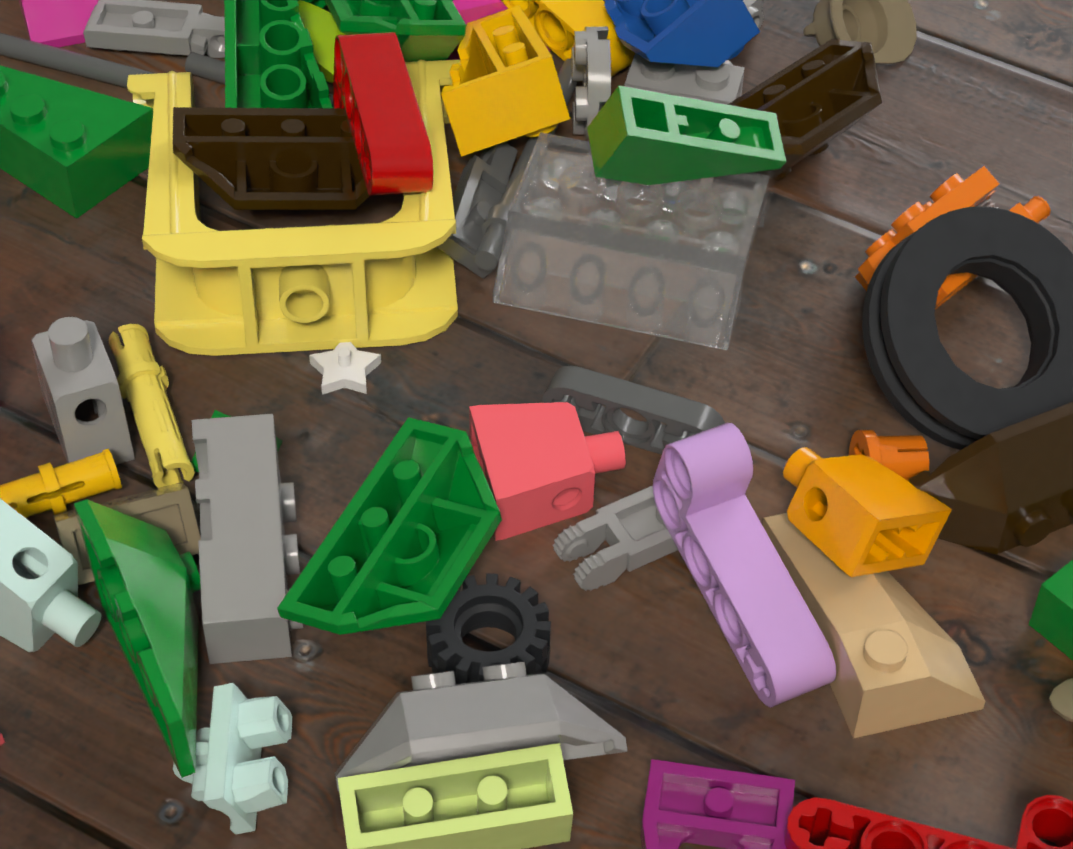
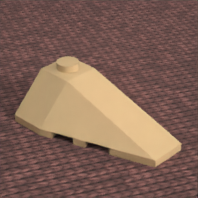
[762,513,986,739]

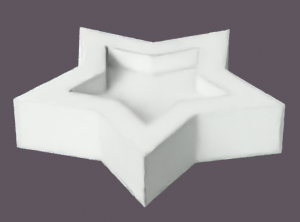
[309,342,381,395]

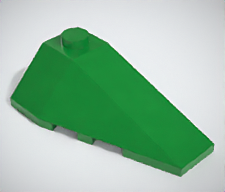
[74,499,201,778]

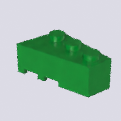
[0,65,153,219]

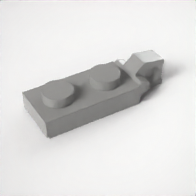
[83,0,225,58]

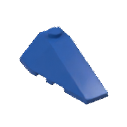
[604,0,760,67]

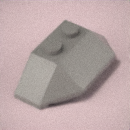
[335,662,627,791]

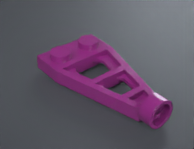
[641,759,795,849]

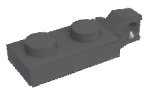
[437,142,518,279]

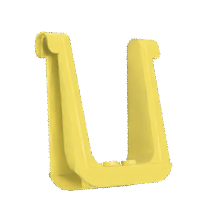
[127,59,460,356]

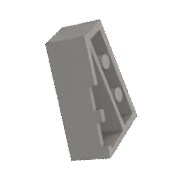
[192,414,303,664]

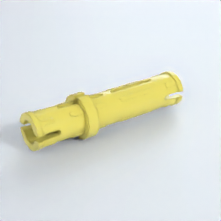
[108,324,195,488]

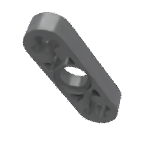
[542,366,725,455]

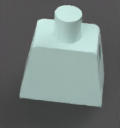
[0,499,102,652]

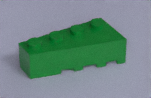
[224,0,333,108]

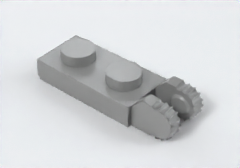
[552,485,678,591]

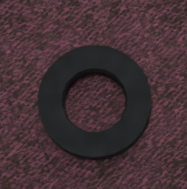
[862,206,1073,450]

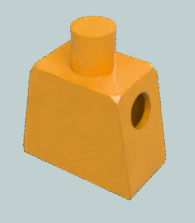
[783,447,952,577]

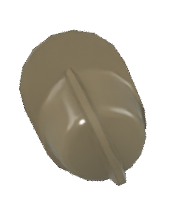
[803,0,917,64]

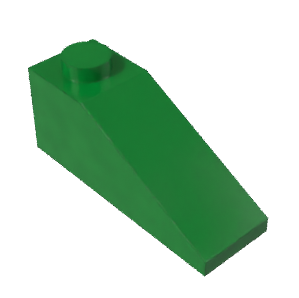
[587,85,787,185]

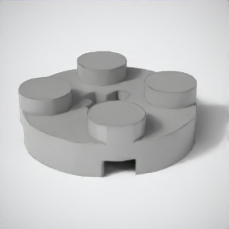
[571,26,611,140]

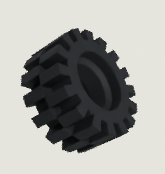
[426,573,551,684]

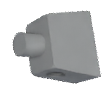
[31,317,135,465]

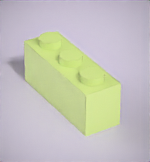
[338,743,573,849]

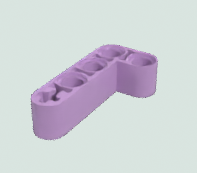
[652,423,836,708]

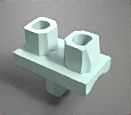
[173,683,293,835]

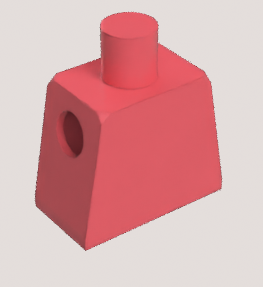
[469,402,626,541]

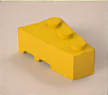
[441,5,570,157]

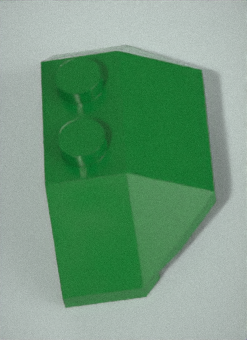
[325,0,466,62]
[277,417,502,635]

